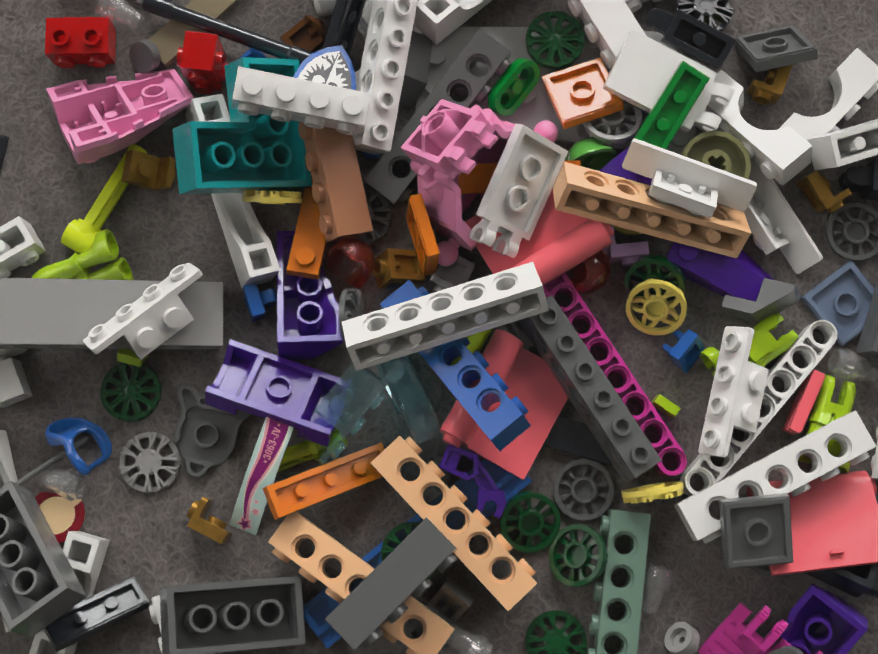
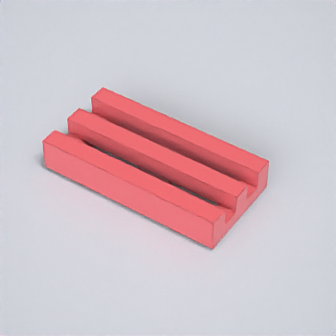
[782,369,825,435]

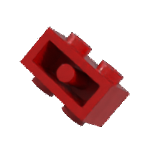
[45,17,116,68]
[177,30,229,94]

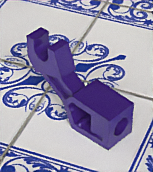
[439,444,506,518]

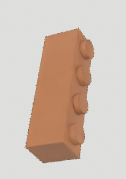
[298,122,373,242]

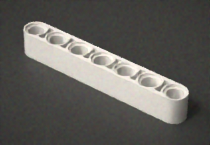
[680,320,837,496]

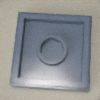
[801,260,875,348]

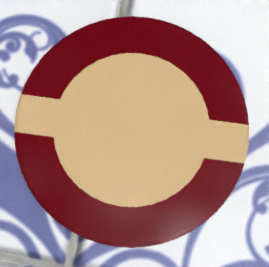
[35,491,85,543]

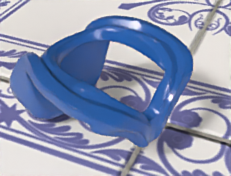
[45,417,112,475]

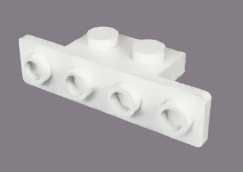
[622,139,757,218]
[744,159,823,274]
[83,263,203,359]
[698,326,769,458]

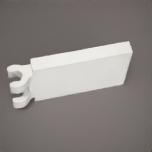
[602,29,735,132]
[469,123,568,258]

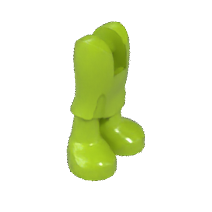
[31,229,134,280]
[700,313,799,376]
[798,374,856,473]

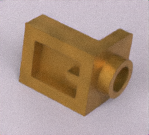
[746,64,793,105]
[122,150,176,191]
[796,171,852,214]
[373,248,425,289]
[186,497,232,544]

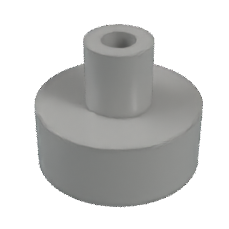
[664,622,700,654]

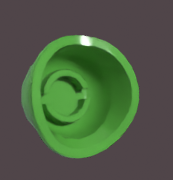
[565,138,617,171]

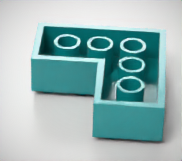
[172,57,312,194]

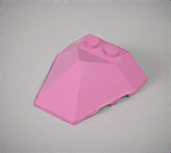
[46,69,194,164]

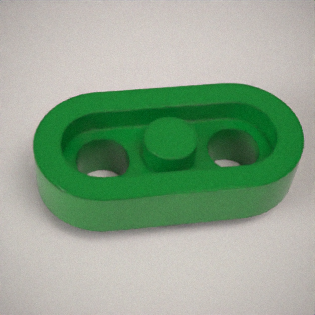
[488,58,540,116]

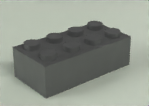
[0,481,87,638]
[325,517,457,650]
[159,576,306,654]

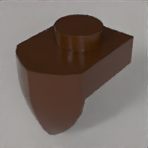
[280,15,327,53]

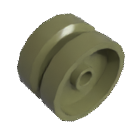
[681,130,751,206]

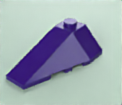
[277,231,343,360]
[662,241,774,302]
[779,584,868,654]

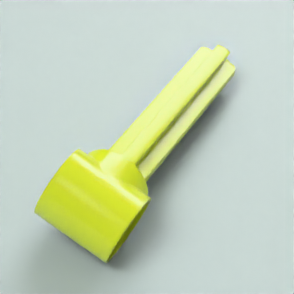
[61,144,147,254]

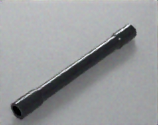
[142,0,314,65]

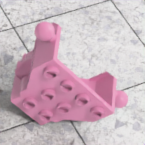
[400,99,558,266]

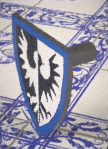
[293,45,356,90]

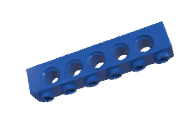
[380,280,531,451]

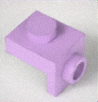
[600,226,649,267]

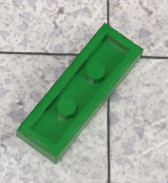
[630,61,710,149]

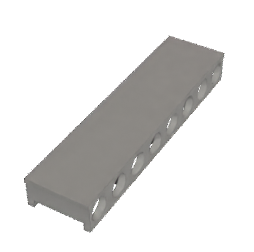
[0,278,223,350]

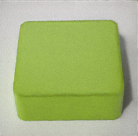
[117,349,149,367]
[651,394,681,418]

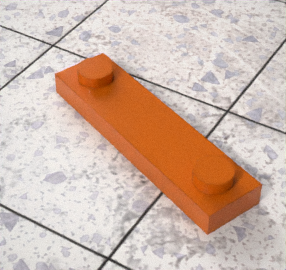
[286,175,327,280]
[263,442,385,520]

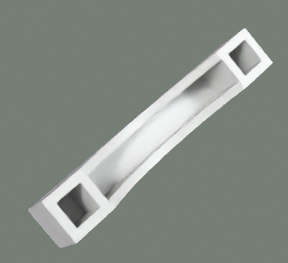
[185,94,280,288]

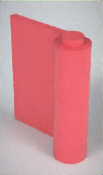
[465,165,615,286]
[439,329,568,480]
[747,470,878,576]

